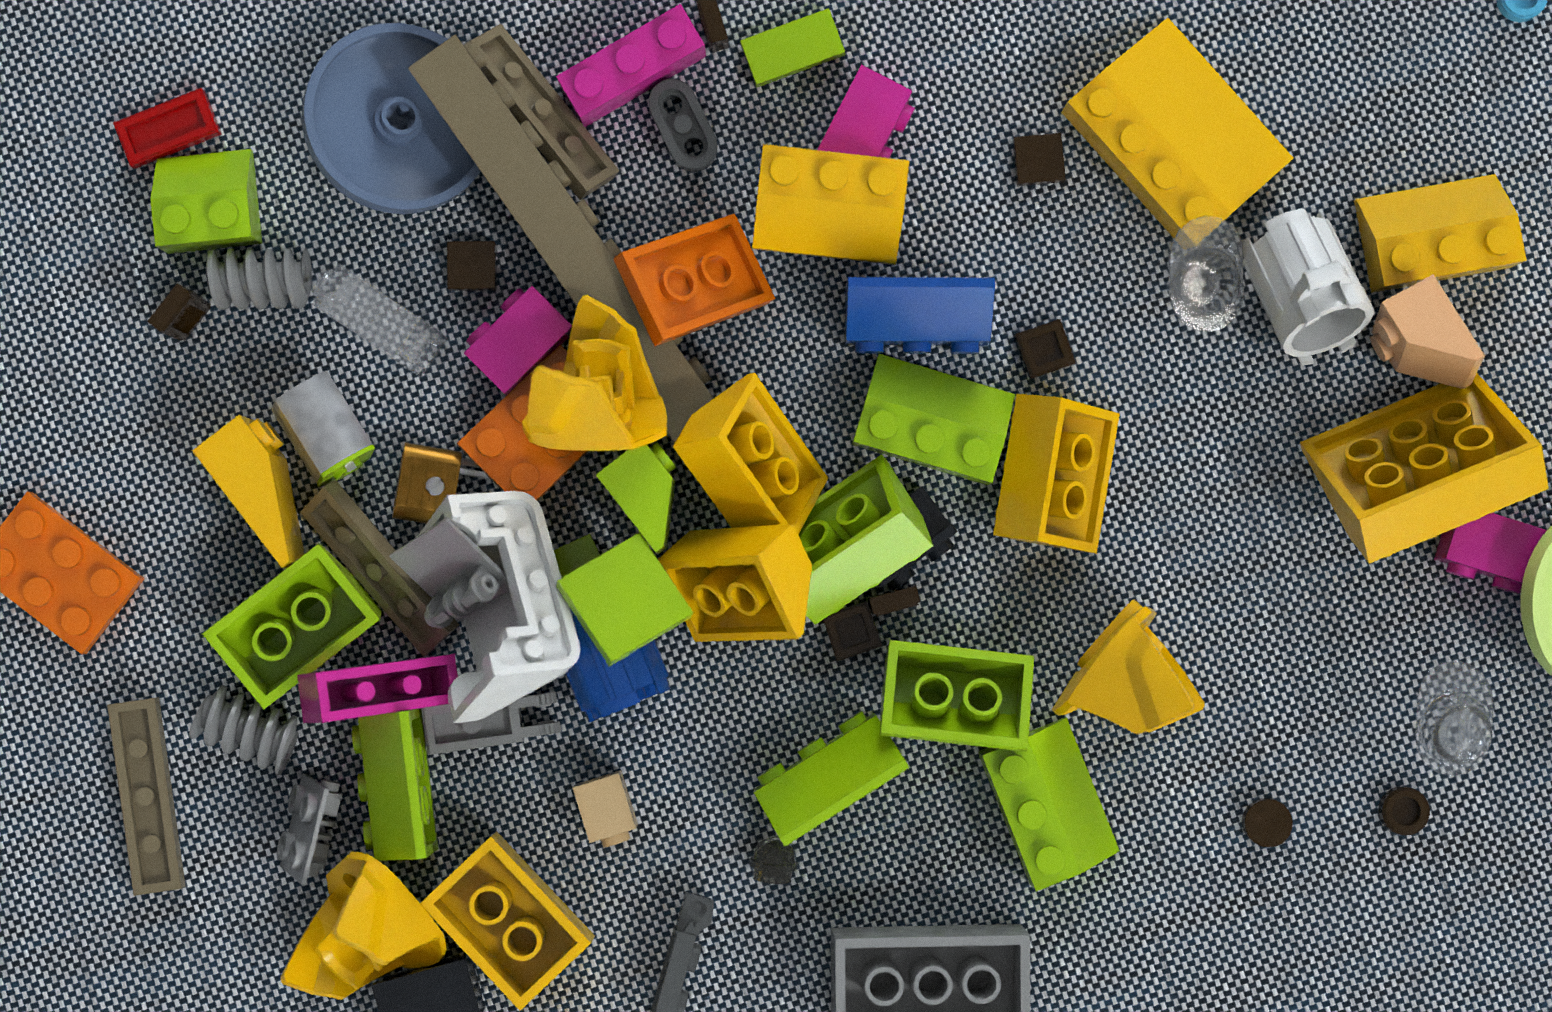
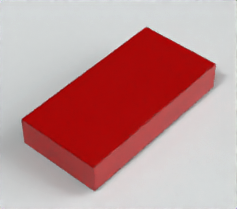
[113,88,222,169]

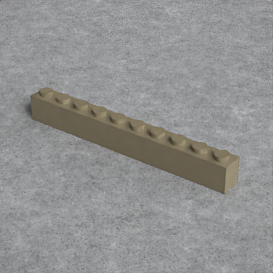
[408,34,714,443]

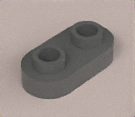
[649,79,718,172]

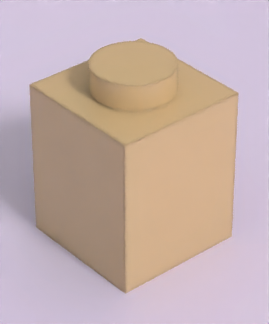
[572,770,638,848]

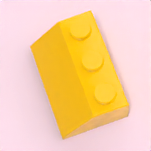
[752,144,910,265]
[1354,174,1527,293]
[673,372,829,535]
[993,394,1120,554]
[658,524,812,642]

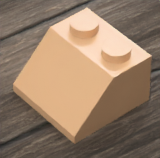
[1370,274,1485,389]

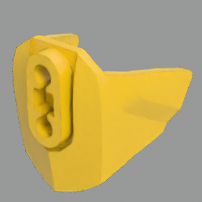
[522,295,668,451]
[1052,599,1205,734]
[281,851,446,1000]

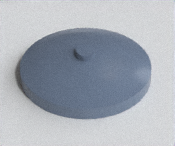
[301,23,481,214]

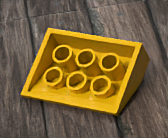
[1061,18,1294,253]
[1300,373,1549,564]

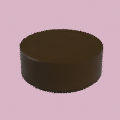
[1378,786,1430,835]
[1242,798,1293,847]

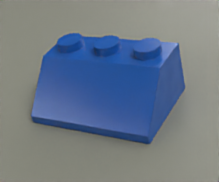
[845,277,995,354]

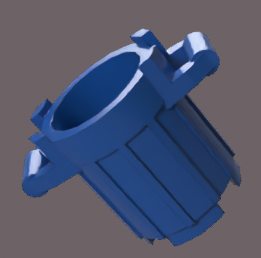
[565,608,671,722]

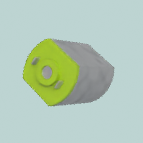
[272,371,375,488]

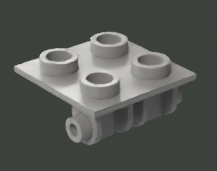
[389,517,510,629]
[277,773,343,885]

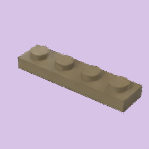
[471,24,620,200]
[300,480,459,657]
[107,697,186,896]

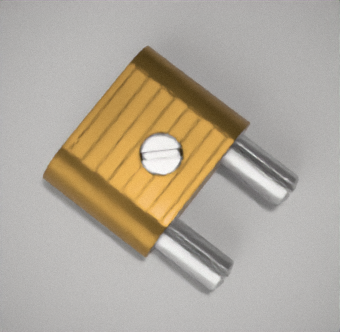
[392,443,490,524]

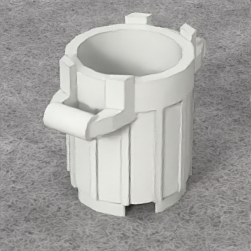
[1241,209,1374,366]

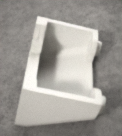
[418,491,580,723]

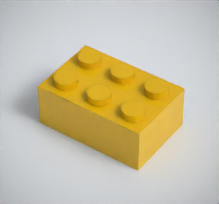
[420,831,595,1011]

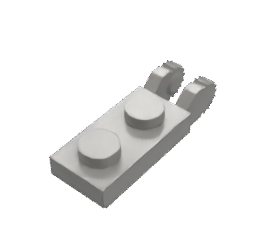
[421,692,561,755]

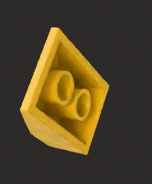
[192,415,305,568]

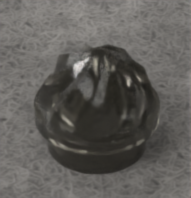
[749,837,798,884]

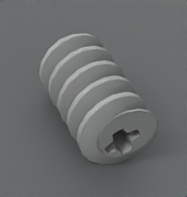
[206,248,312,310]
[189,685,298,776]

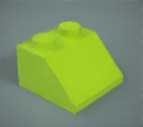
[150,149,262,254]
[596,442,676,554]

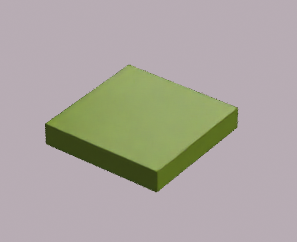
[555,532,693,667]

